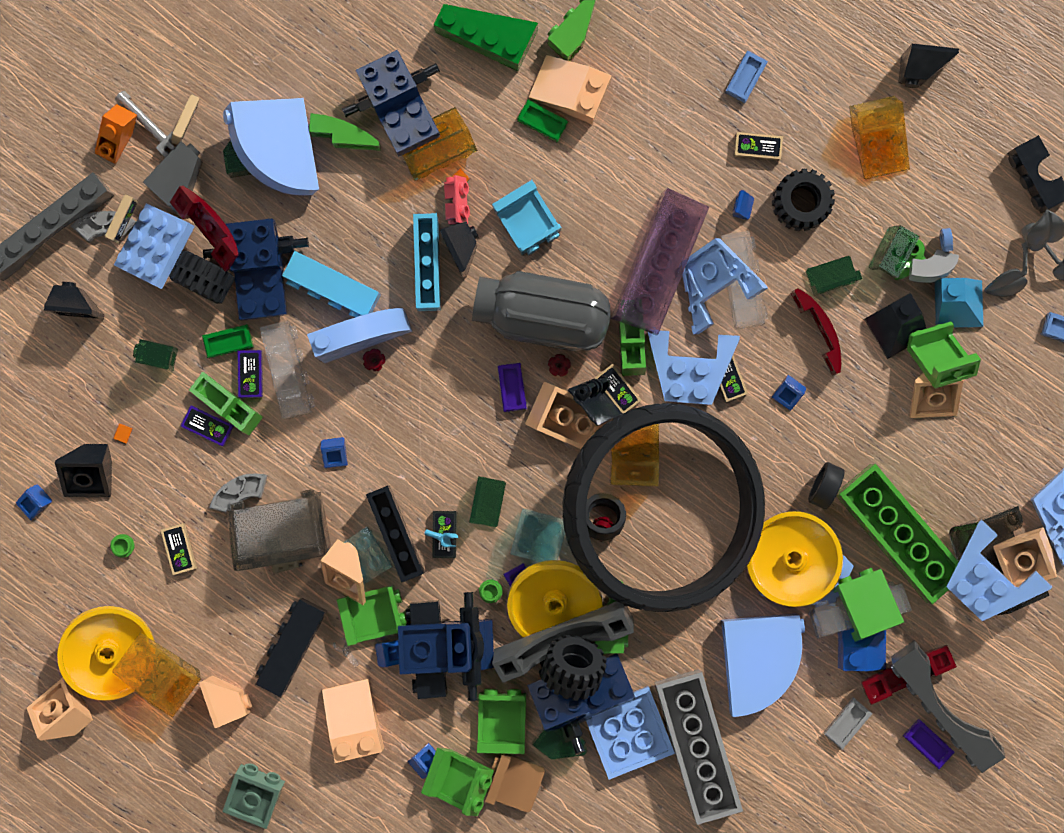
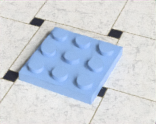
[114,203,195,289]
[586,686,675,779]

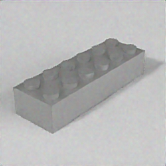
[654,669,743,825]

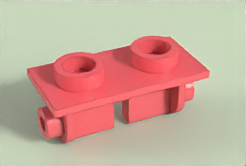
[444,175,470,225]

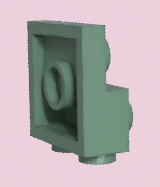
[222,763,285,829]

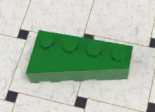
[433,4,538,71]

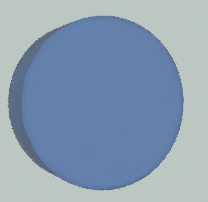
[940,228,953,252]

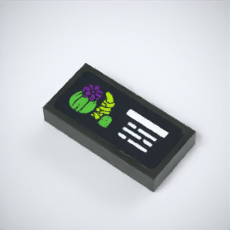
[432,511,457,558]

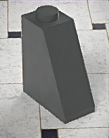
[143,141,203,217]

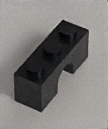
[1008,135,1064,213]

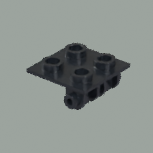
[568,376,623,426]

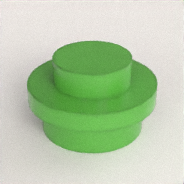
[110,534,135,558]
[479,579,502,603]

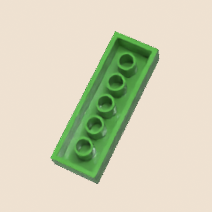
[836,464,958,604]

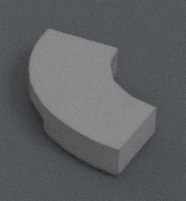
[71,211,136,243]
[909,249,959,283]
[209,473,268,514]

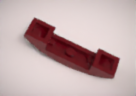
[170,185,238,271]
[790,288,842,376]
[861,645,957,705]

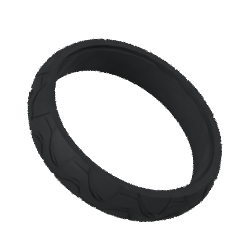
[562,403,765,612]

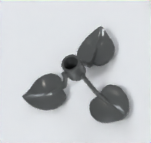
[984,209,1064,297]

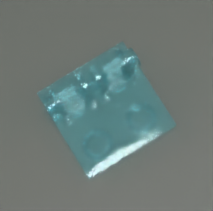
[343,526,392,584]

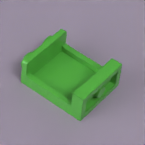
[907,322,981,388]
[833,568,904,642]
[337,585,407,646]
[477,688,526,754]
[421,748,494,816]

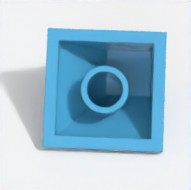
[934,278,983,328]

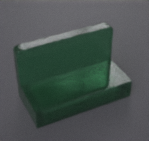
[869,225,920,278]
[806,256,862,296]
[469,476,506,527]

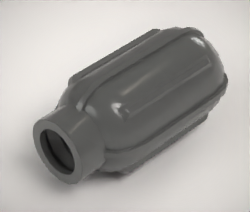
[472,271,611,352]

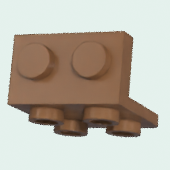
[485,753,545,812]

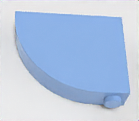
[223,98,319,196]
[307,308,412,363]
[721,613,805,717]

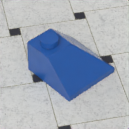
[838,621,886,671]

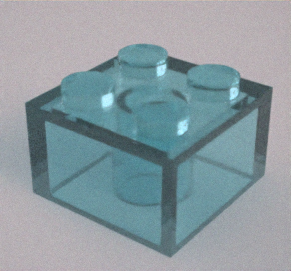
[510,508,565,562]

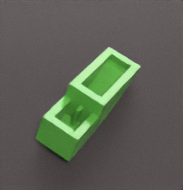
[309,113,381,151]
[618,299,646,376]
[189,372,263,435]

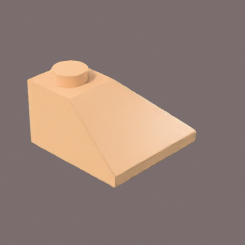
[910,373,964,418]
[993,527,1057,587]
[321,539,366,605]
[199,676,252,728]
[27,677,93,741]

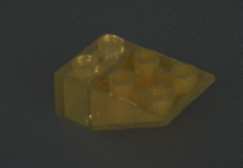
[849,96,910,180]
[610,424,659,486]
[112,633,201,718]

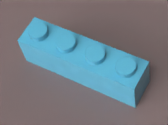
[413,213,441,311]
[282,251,381,318]

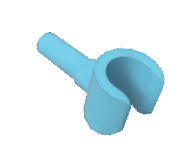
[425,530,458,548]

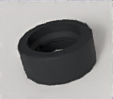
[808,462,845,509]
[586,493,626,541]

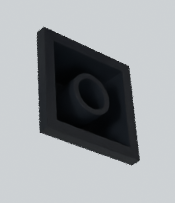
[898,43,959,88]
[440,222,479,278]
[44,282,104,319]
[864,293,927,359]
[55,444,112,497]

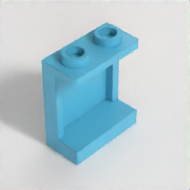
[492,180,562,255]

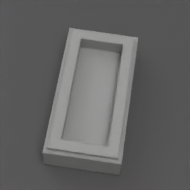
[823,697,873,750]

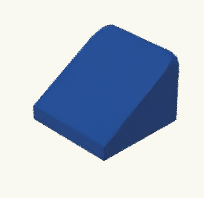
[732,190,754,220]
[772,375,806,411]
[321,437,348,468]
[16,484,52,520]
[375,640,399,667]
[408,743,436,779]

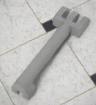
[115,91,175,158]

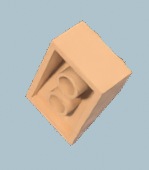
[528,55,611,125]
[525,382,607,449]
[322,679,384,763]

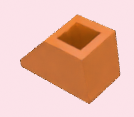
[95,104,137,164]

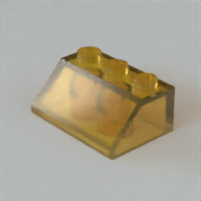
[402,107,478,181]

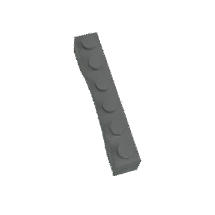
[0,172,114,281]
[492,602,634,682]
[891,640,1006,773]

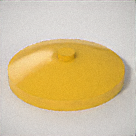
[747,511,843,607]
[507,560,602,637]
[57,606,156,700]

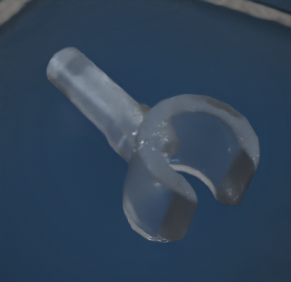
[333,637,359,668]

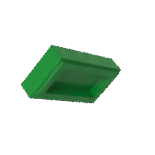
[517,100,569,143]
[202,324,254,359]

